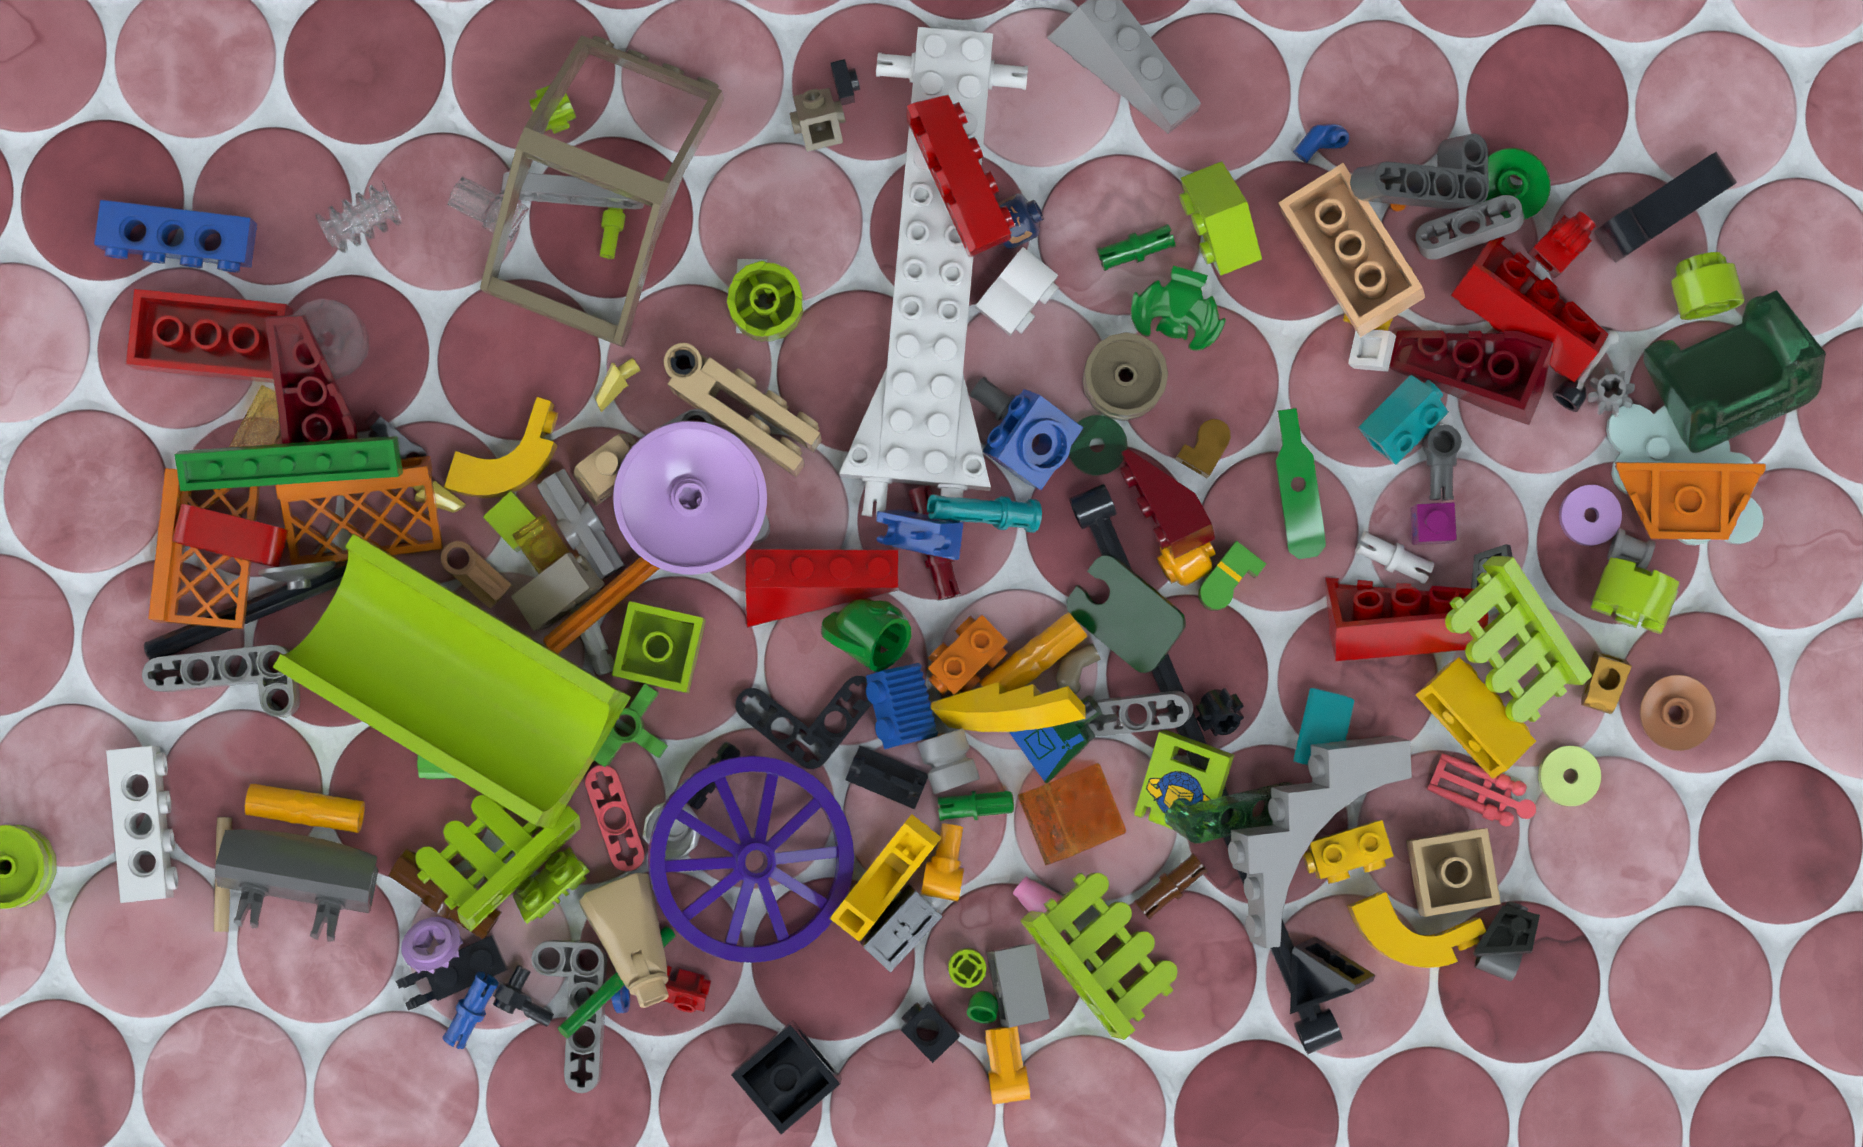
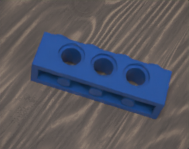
[94,200,257,273]

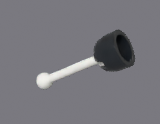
[1553,330,1619,412]

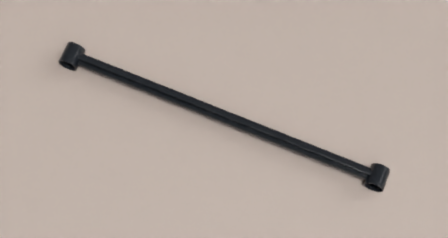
[1069,484,1343,1055]

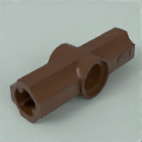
[388,849,502,939]

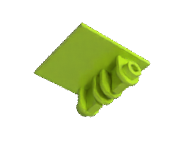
[513,847,590,924]

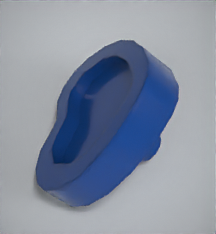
[612,985,631,1013]

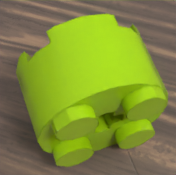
[727,261,804,342]
[1591,557,1679,634]

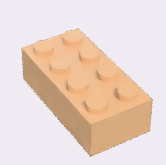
[1278,163,1425,338]

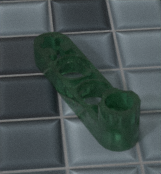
[1165,782,1295,843]

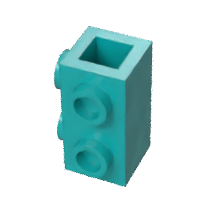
[1358,375,1449,465]

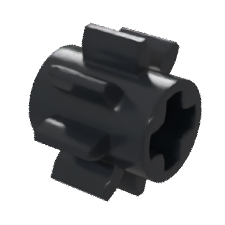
[1196,688,1244,736]

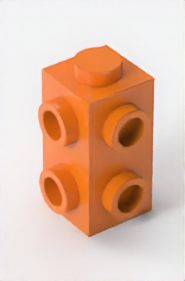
[927,615,1009,696]

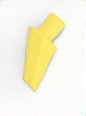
[595,358,641,412]
[413,481,466,513]

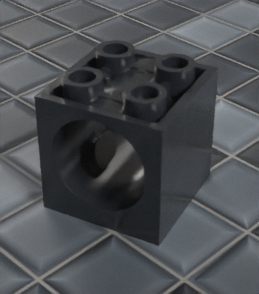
[731,1020,842,1134]

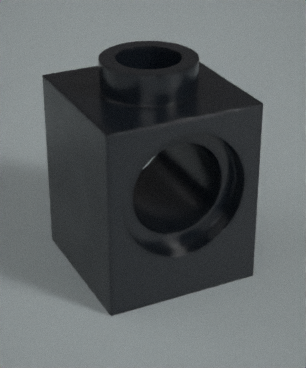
[901,1002,960,1063]

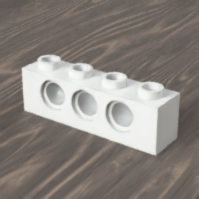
[106,746,178,903]

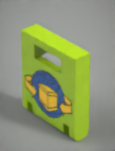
[1134,729,1234,841]

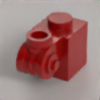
[1528,211,1596,278]

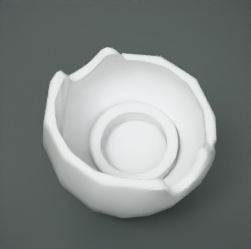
[643,802,701,860]

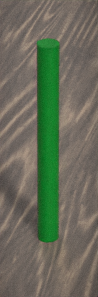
[558,926,676,1038]

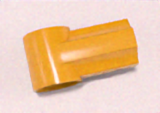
[985,1026,1031,1105]

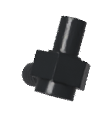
[493,965,554,1027]

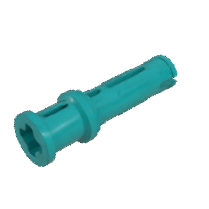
[927,495,1042,533]

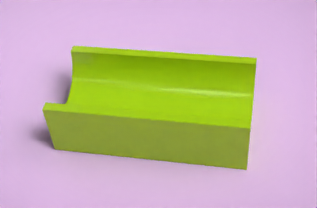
[273,534,631,829]

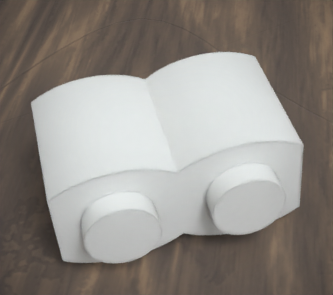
[975,247,1059,336]

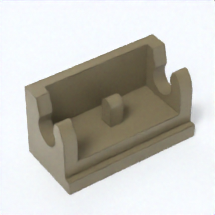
[511,553,605,631]

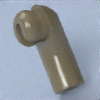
[1056,643,1101,694]

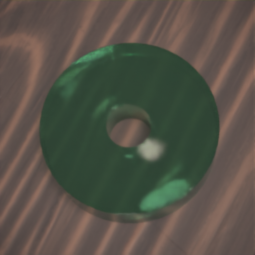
[1068,415,1127,476]

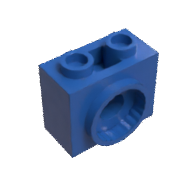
[982,389,1083,490]

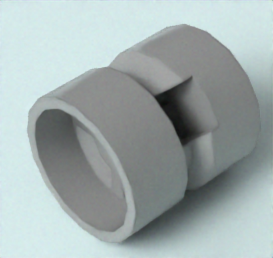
[917,729,980,794]

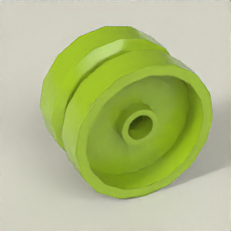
[0,825,57,909]

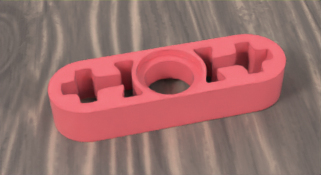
[585,765,646,872]

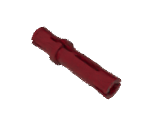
[908,485,961,601]

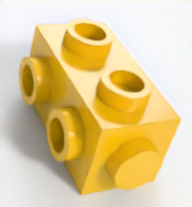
[1303,820,1394,884]

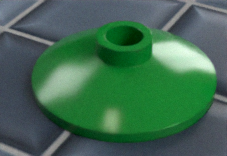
[1484,148,1551,220]

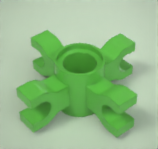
[594,684,668,767]

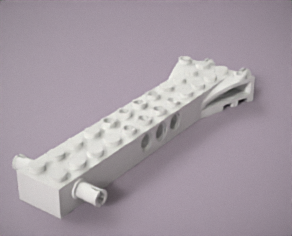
[839,27,1028,522]

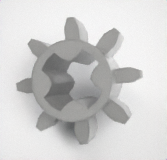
[1588,368,1635,417]

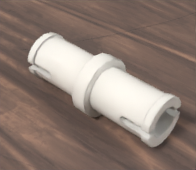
[1355,531,1434,584]

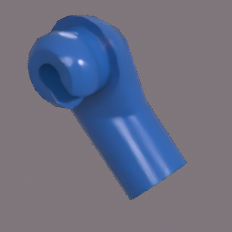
[1293,124,1350,163]

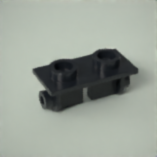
[845,745,928,809]

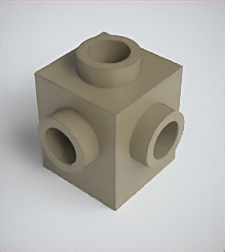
[789,88,846,152]

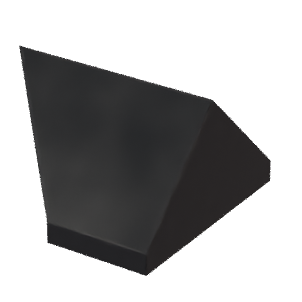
[1290,937,1375,1014]

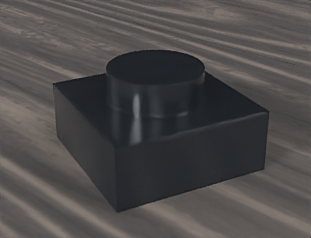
[831,59,860,106]

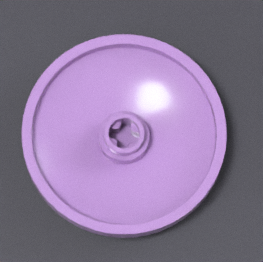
[613,421,767,575]

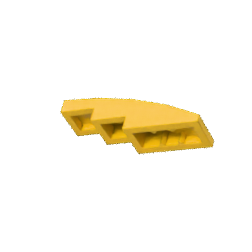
[931,682,1086,732]

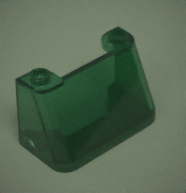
[1643,290,1826,453]

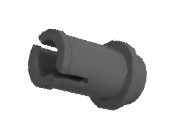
[970,377,1016,421]

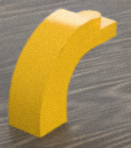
[444,397,558,498]
[830,814,942,942]
[1347,891,1486,968]

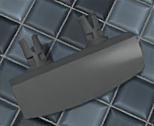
[215,829,379,942]

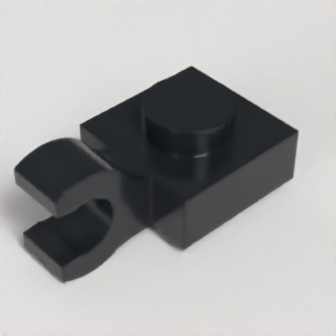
[364,410,427,459]

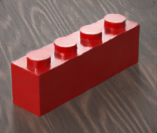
[907,95,1015,257]
[1451,236,1609,382]
[745,549,899,628]
[1325,577,1489,661]

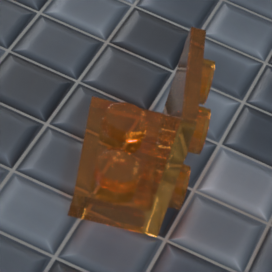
[1018,763,1126,865]

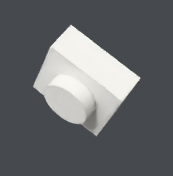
[1348,330,1396,372]

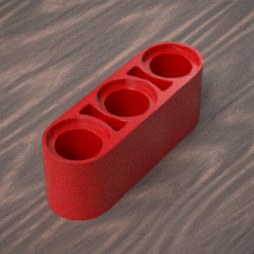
[172,504,288,567]

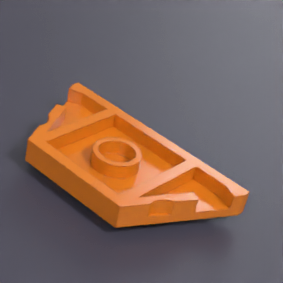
[1615,462,1766,540]

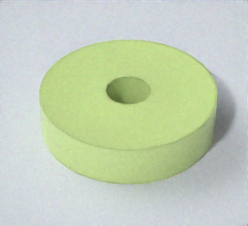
[1538,746,1601,806]

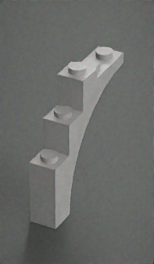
[1228,735,1412,948]

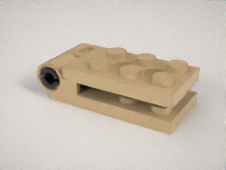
[664,343,822,477]

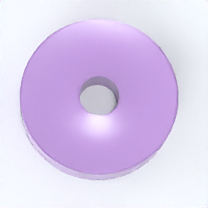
[1559,485,1622,546]

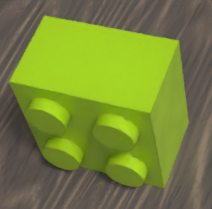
[612,601,706,694]

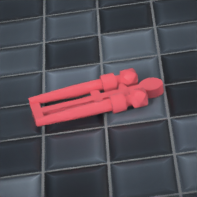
[1427,753,1536,827]

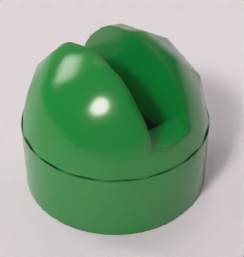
[967,991,999,1024]

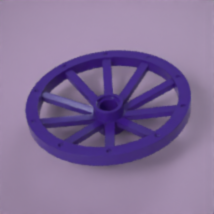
[648,756,854,963]

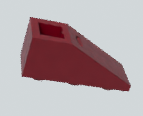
[1119,449,1215,559]

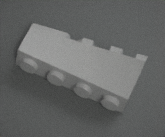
[1047,0,1201,134]

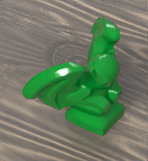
[1131,265,1226,351]

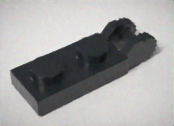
[396,935,508,1011]

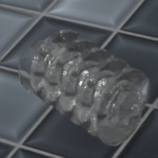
[315,180,402,253]

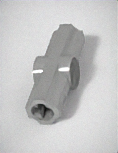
[537,469,625,580]

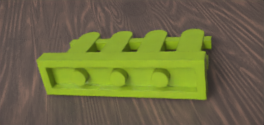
[1445,556,1592,723]
[415,795,581,932]
[1020,872,1178,1040]

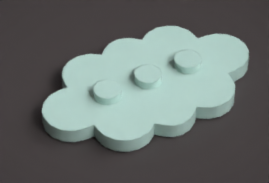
[1606,403,1764,546]

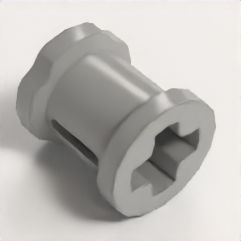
[1607,528,1656,569]

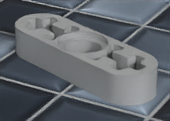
[1416,195,1524,259]
[1088,691,1193,736]

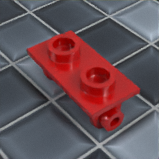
[663,966,712,1013]

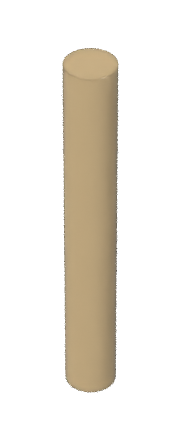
[214,817,232,932]

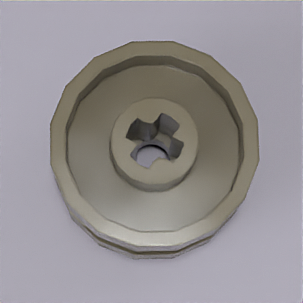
[1082,332,1168,421]

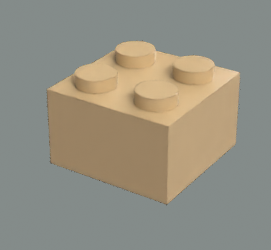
[1406,828,1501,917]

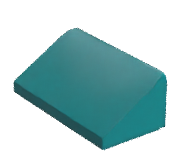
[1293,688,1355,766]

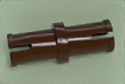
[1134,853,1208,920]

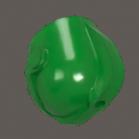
[821,598,912,672]

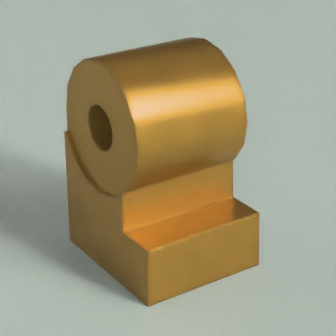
[1175,419,1231,479]
[1581,651,1632,714]

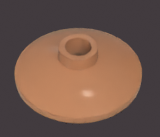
[1640,675,1716,751]

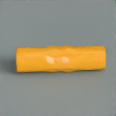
[979,612,1088,692]
[245,784,365,833]

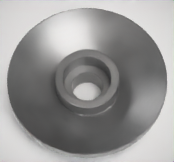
[258,561,336,590]

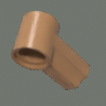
[441,541,512,609]

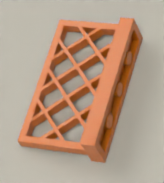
[275,456,443,565]
[148,468,260,629]

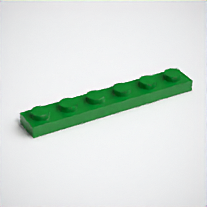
[174,436,403,491]

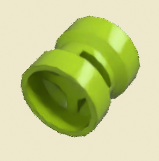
[948,948,986,988]

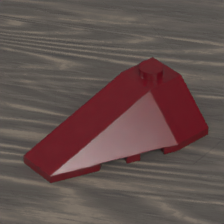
[265,315,358,444]
[1389,330,1553,425]

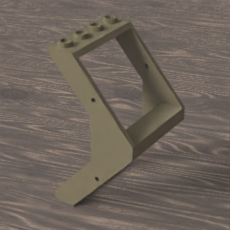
[480,35,724,348]

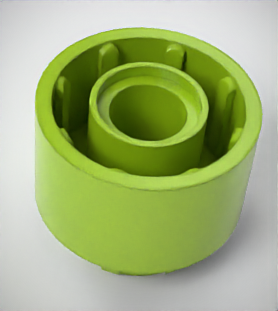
[1671,252,1745,320]

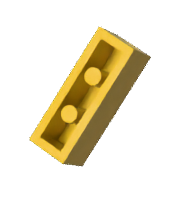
[1415,657,1536,779]

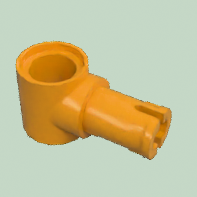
[921,823,964,902]

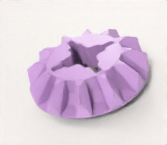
[401,917,463,974]

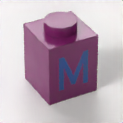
[1411,502,1457,545]

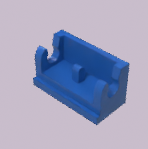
[876,509,964,560]

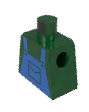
[1009,695,1102,784]

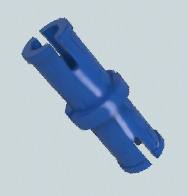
[443,972,499,1049]

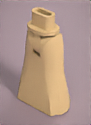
[579,873,669,1008]

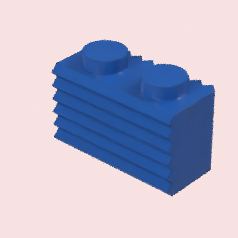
[866,663,938,750]

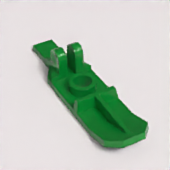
[1275,408,1326,559]

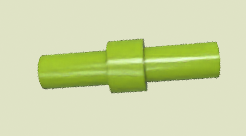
[599,207,626,259]

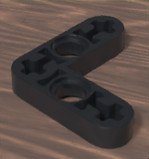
[735,676,872,769]

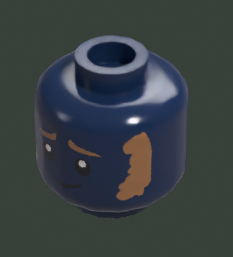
[997,193,1044,249]

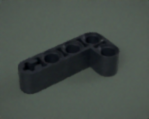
[1595,152,1737,263]

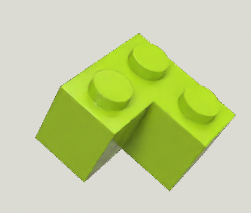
[1179,161,1262,276]

